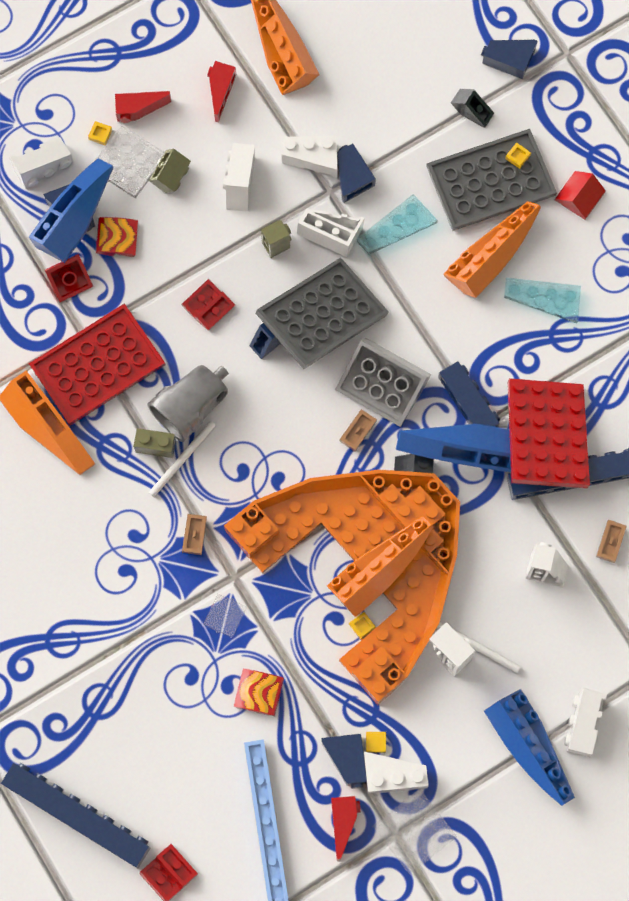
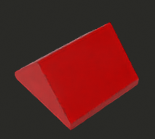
[554,171,606,220]
[44,254,93,302]

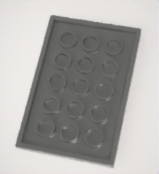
[426,129,557,231]
[255,258,389,369]

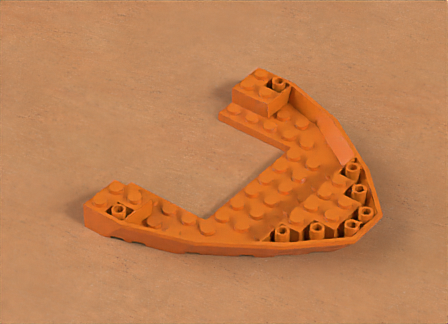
[224,469,460,705]

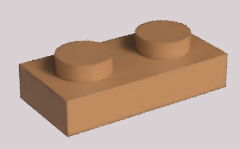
[339,409,377,451]
[182,514,207,555]
[596,520,627,563]

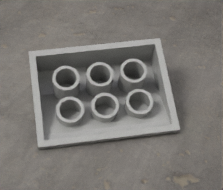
[335,338,431,427]

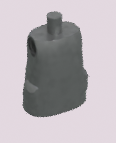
[147,365,229,442]

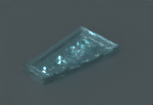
[357,194,438,255]
[504,278,581,323]

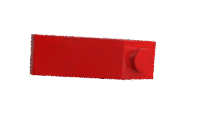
[207,61,237,123]
[115,91,171,123]
[331,796,361,861]

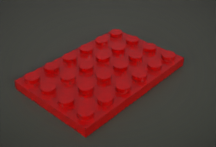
[29,303,166,426]
[507,378,590,489]

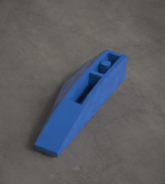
[29,158,114,263]
[396,424,511,472]
[484,689,575,806]

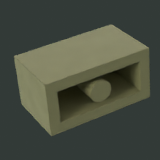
[149,149,191,193]
[261,219,292,258]
[133,428,176,458]

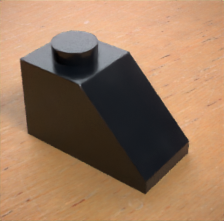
[451,89,494,127]
[394,454,434,473]

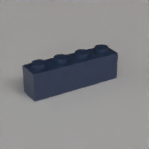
[438,361,500,427]

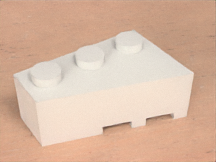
[281,135,337,178]
[9,137,73,189]
[223,143,255,211]
[297,209,365,257]
[526,542,568,588]
[429,622,475,677]
[564,688,607,757]
[364,752,428,794]

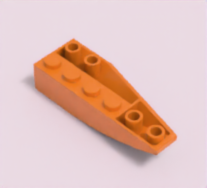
[251,0,320,95]
[443,201,541,298]
[0,370,95,475]
[327,516,434,617]

